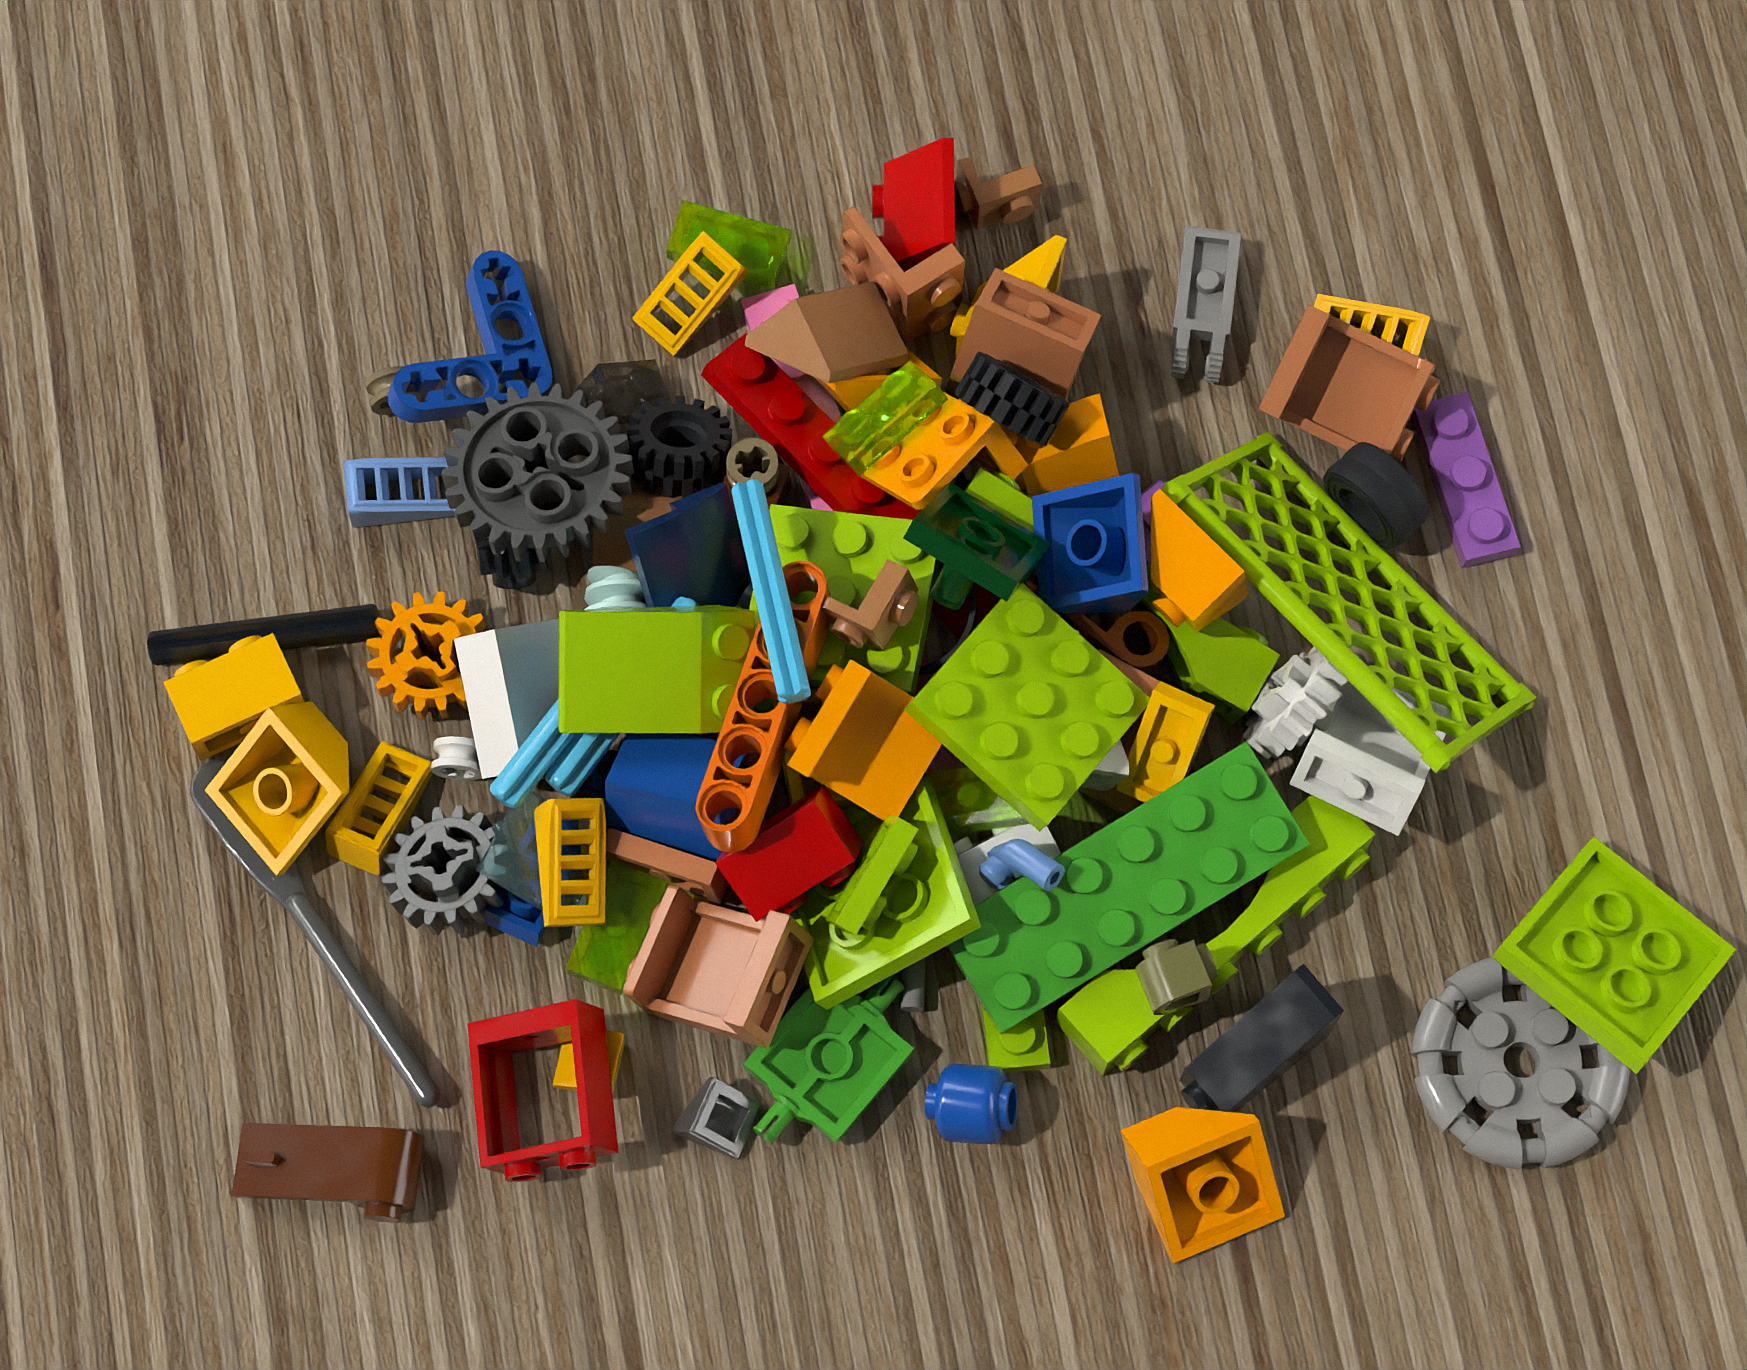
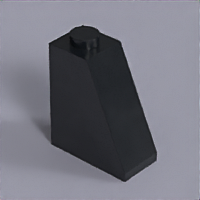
[1179,963,1344,1113]

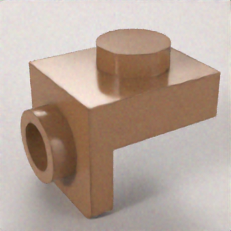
[954,156,1042,230]
[822,559,919,651]

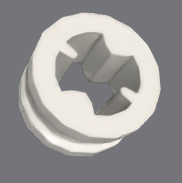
[431,736,482,781]

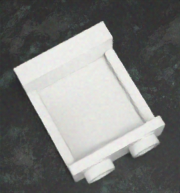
[1289,681,1452,836]

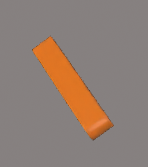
[695,561,831,853]

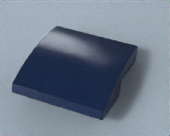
[625,482,751,607]

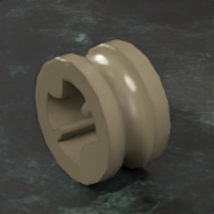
[364,366,422,415]
[726,438,779,494]

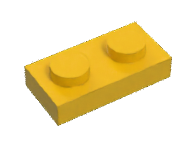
[1116,681,1215,803]

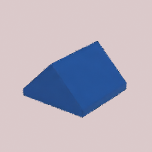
[1032,473,1149,613]
[605,733,748,862]

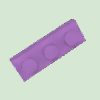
[1411,392,1520,568]

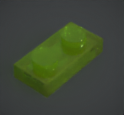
[666,200,791,289]
[822,360,948,477]
[925,767,1030,835]
[565,860,668,995]

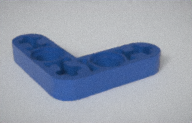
[387,250,553,423]

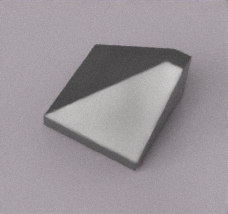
[672,1077,762,1159]

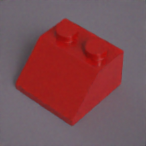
[872,138,955,272]

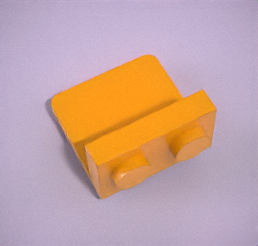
[853,384,1028,510]
[784,659,942,821]

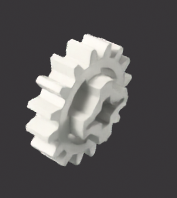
[1243,646,1348,759]

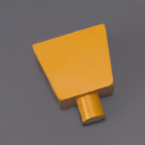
[985,393,1119,499]

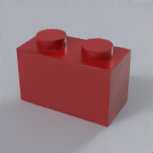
[715,784,864,922]

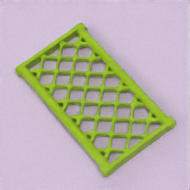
[1162,431,1537,774]

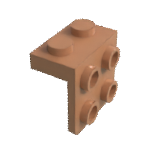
[839,207,965,344]

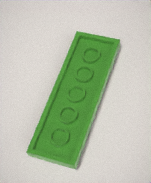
[947,741,1310,1033]

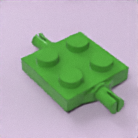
[743,975,915,1145]

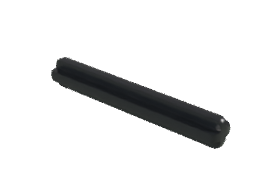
[147,604,380,666]

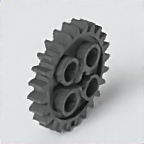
[442,382,634,562]

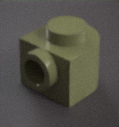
[1135,939,1217,1015]

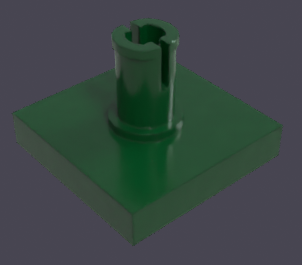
[903,482,1051,610]

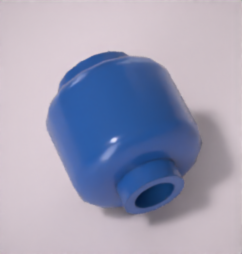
[925,1064,1018,1145]

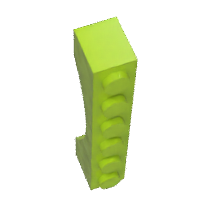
[964,467,1280,725]
[1055,795,1375,1076]

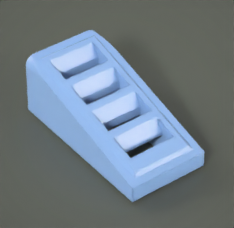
[343,457,456,528]

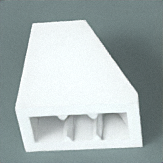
[454,619,559,779]

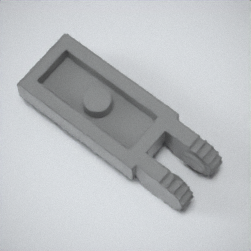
[1171,226,1242,384]

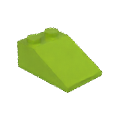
[559,605,754,733]

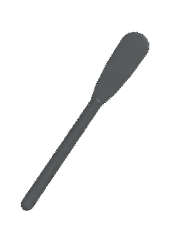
[190,761,440,1108]

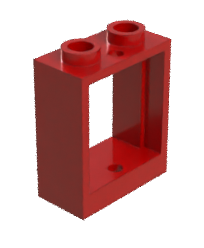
[467,999,619,1182]

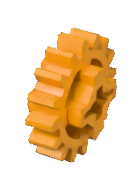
[366,591,486,720]

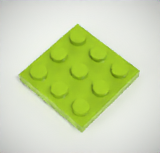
[749,504,941,697]
[904,584,1150,832]
[788,773,981,1010]
[1492,836,1737,1074]

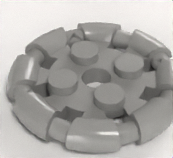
[1411,957,1630,1169]

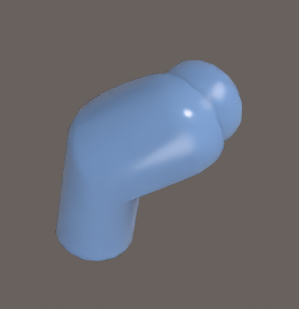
[979,839,1065,891]

